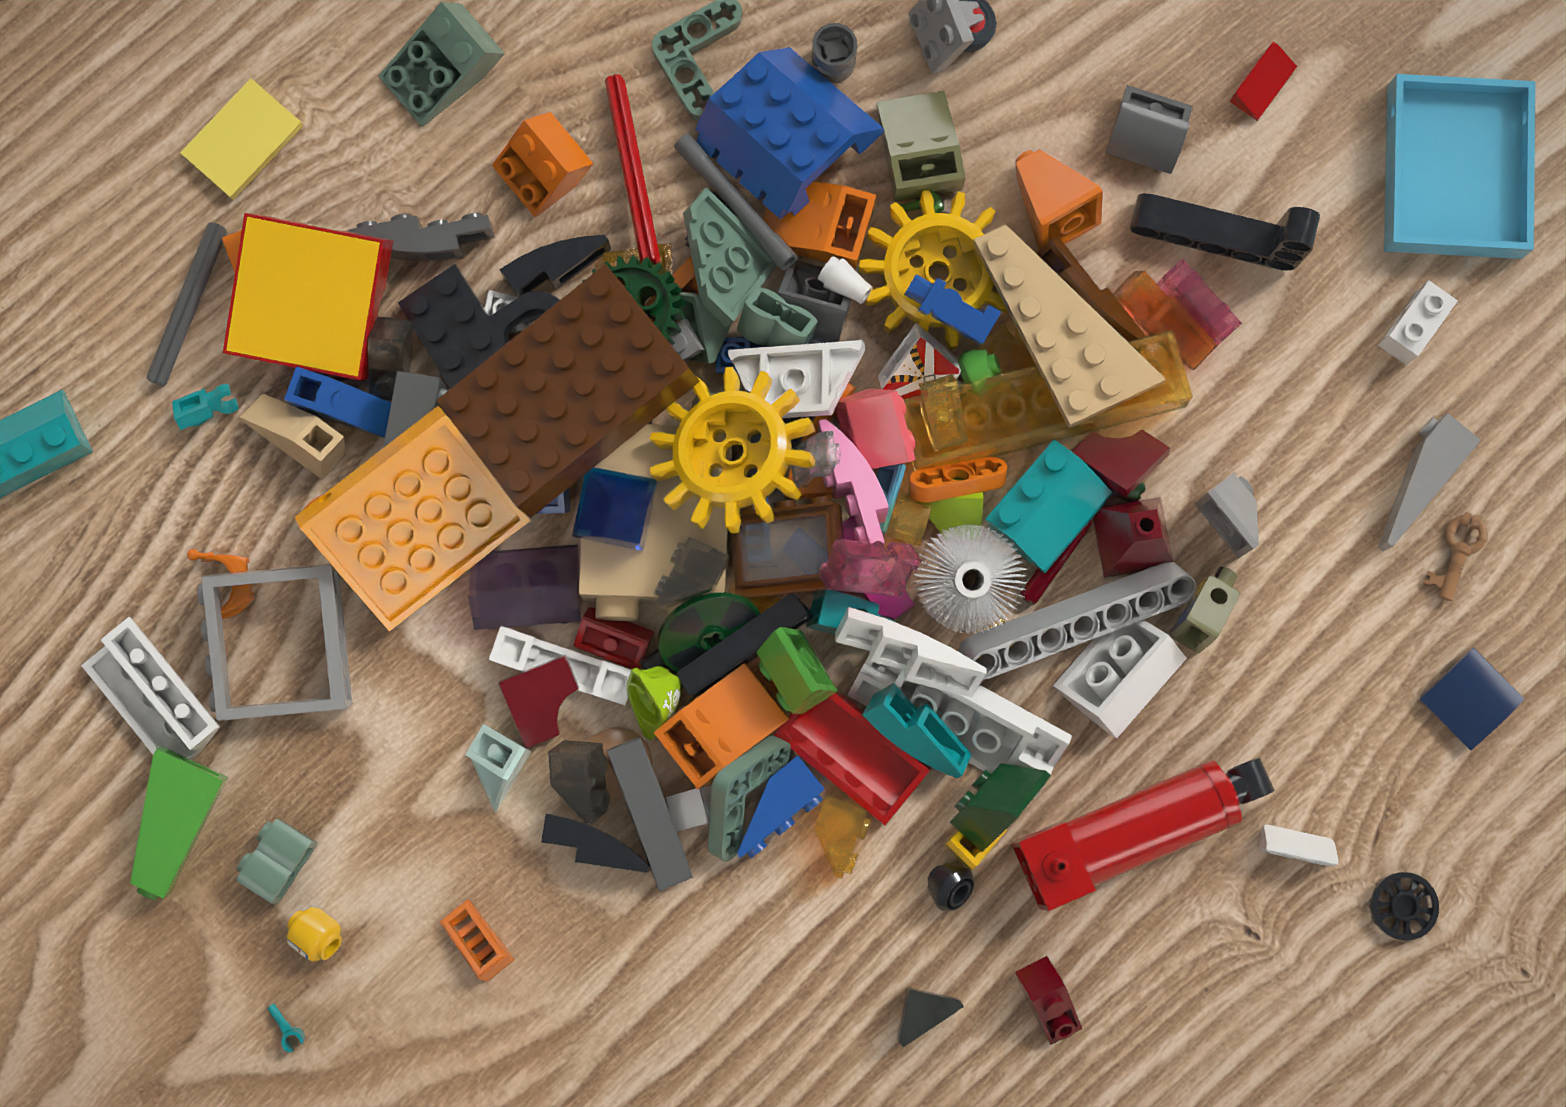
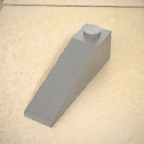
[1378,413,1481,551]

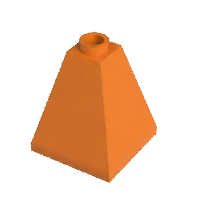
[1015,149,1103,250]

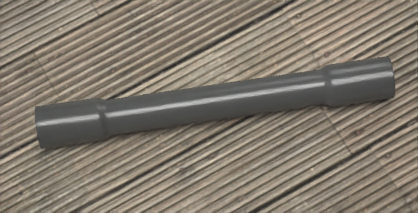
[674,134,798,270]

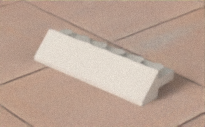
[847,654,1072,799]

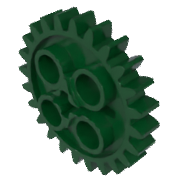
[582,255,685,345]

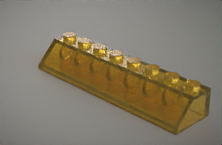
[904,330,1193,471]

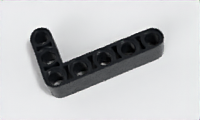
[1130,193,1320,271]

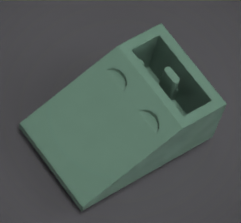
[379,2,505,126]

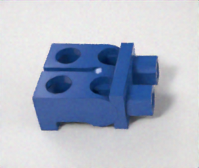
[904,274,1001,344]

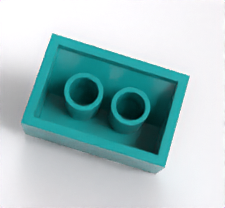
[0,390,93,498]
[986,439,1113,574]

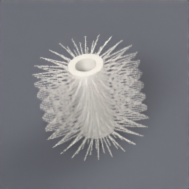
[913,525,1027,634]

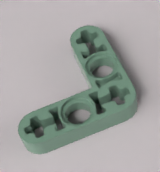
[652,0,742,122]
[708,735,791,862]

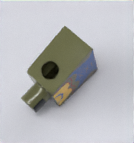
[1169,567,1240,654]

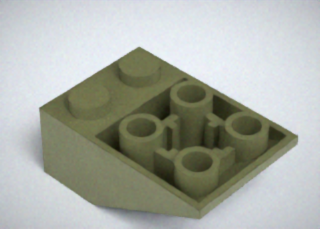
[876,91,966,202]

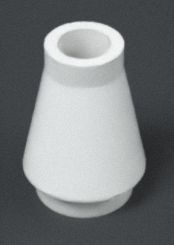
[818,256,873,304]

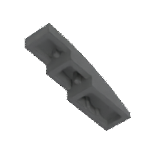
[606,737,693,891]

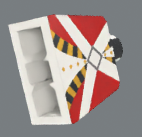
[878,323,968,409]

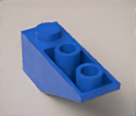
[284,366,391,438]
[737,756,825,859]

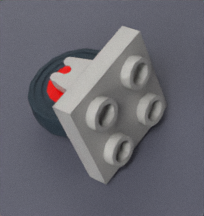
[908,0,997,74]

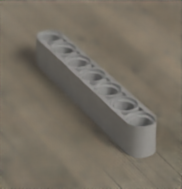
[958,562,1197,680]

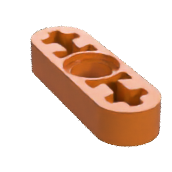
[909,457,1007,502]

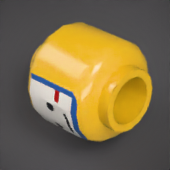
[287,907,342,962]

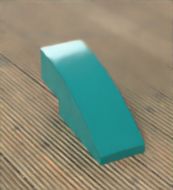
[862,683,972,778]

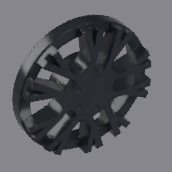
[1369,872,1439,941]

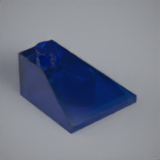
[572,467,658,551]

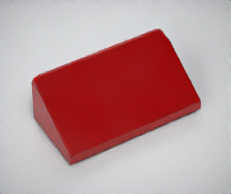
[1230,41,1297,121]
[573,607,654,670]

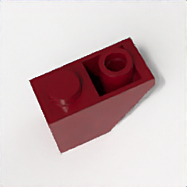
[1015,956,1083,1045]

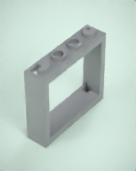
[197,564,353,721]

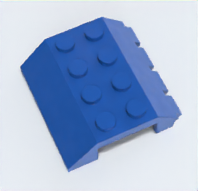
[695,47,885,219]

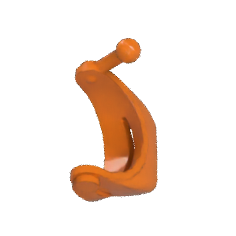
[187,549,254,619]

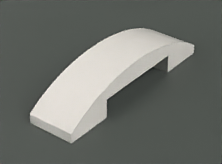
[489,626,631,706]

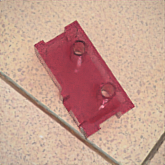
[1156,259,1242,348]
[818,539,922,597]

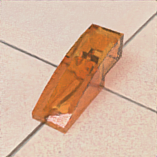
[1113,270,1218,370]

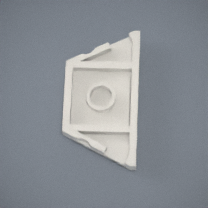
[728,340,865,418]

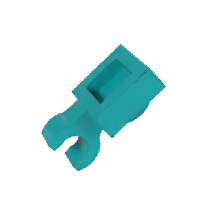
[172,384,239,430]

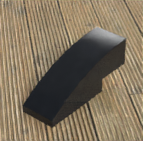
[499,235,611,297]
[541,814,650,873]

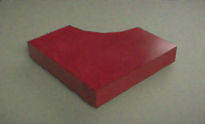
[1072,429,1170,497]
[499,654,579,748]

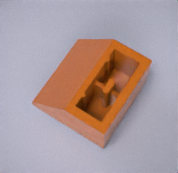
[492,112,594,217]

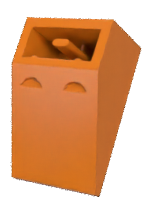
[763,182,877,271]
[653,663,789,789]

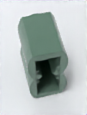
[737,287,818,347]
[236,818,318,904]

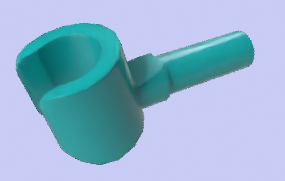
[267,1003,305,1053]

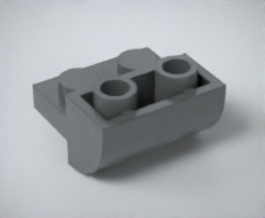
[1105,85,1193,174]

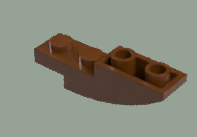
[1036,236,1150,353]

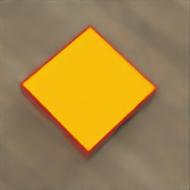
[223,213,394,381]

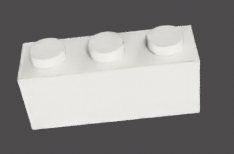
[1053,620,1187,738]

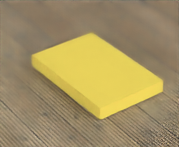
[180,78,303,200]

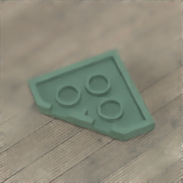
[683,187,777,327]

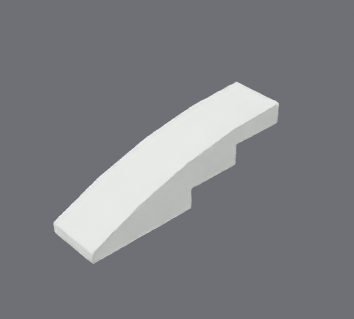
[835,607,986,697]

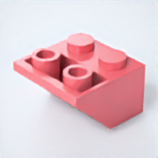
[835,388,916,469]

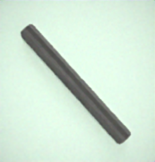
[147,222,227,386]

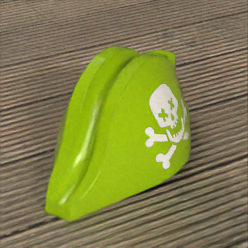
[626,666,683,741]

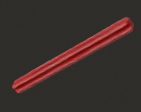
[605,74,661,266]

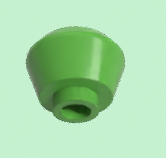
[958,350,1002,396]

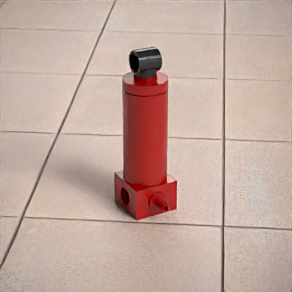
[1011,757,1275,911]

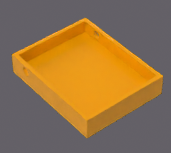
[295,405,530,632]

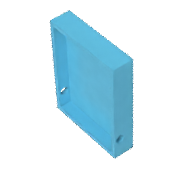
[1384,74,1535,259]

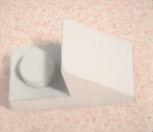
[666,785,712,832]

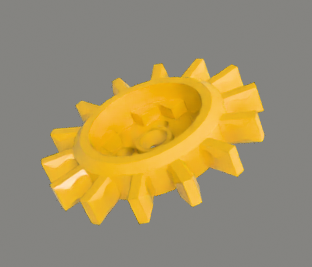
[859,190,1008,351]
[649,367,816,533]

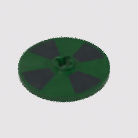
[657,592,761,672]

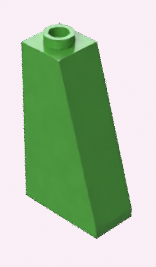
[130,746,228,900]

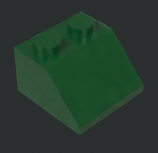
[950,763,1051,852]

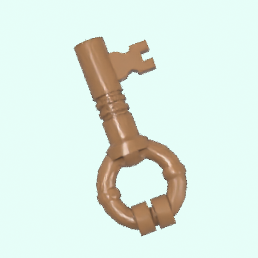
[1423,512,1488,601]

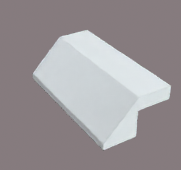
[81,617,220,760]

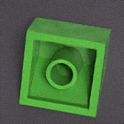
[756,627,838,714]

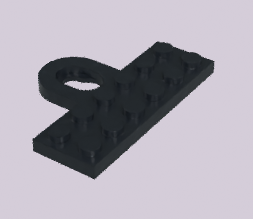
[398,264,560,389]

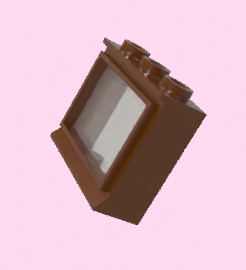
[731,496,848,601]

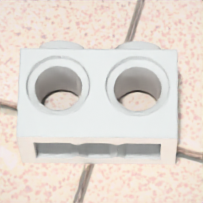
[1378,281,1458,365]

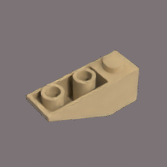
[240,394,345,480]

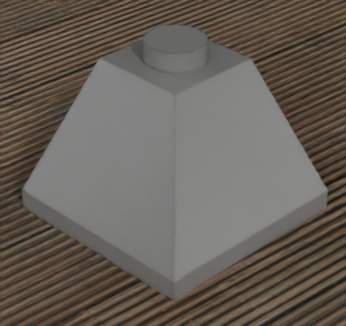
[1194,473,1259,559]

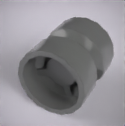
[812,23,857,83]

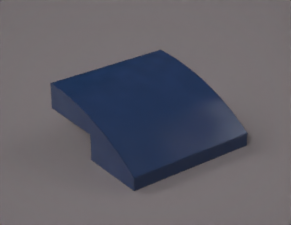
[1420,647,1525,751]

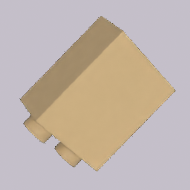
[579,424,732,621]

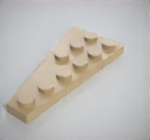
[973,225,1166,428]

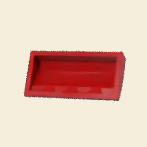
[774,690,932,826]

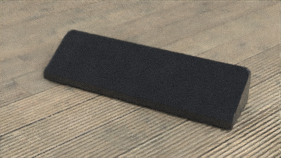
[677,593,814,697]

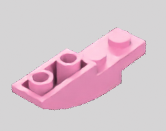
[812,419,889,560]

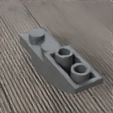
[348,213,495,261]

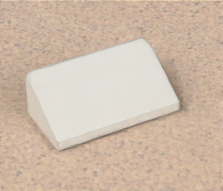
[1258,825,1339,867]

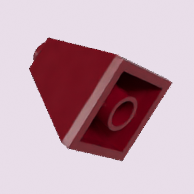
[1093,497,1173,578]

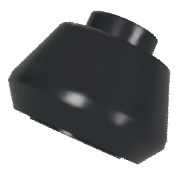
[928,863,974,911]

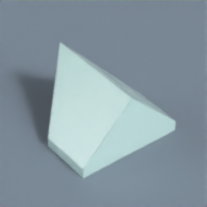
[465,724,531,813]

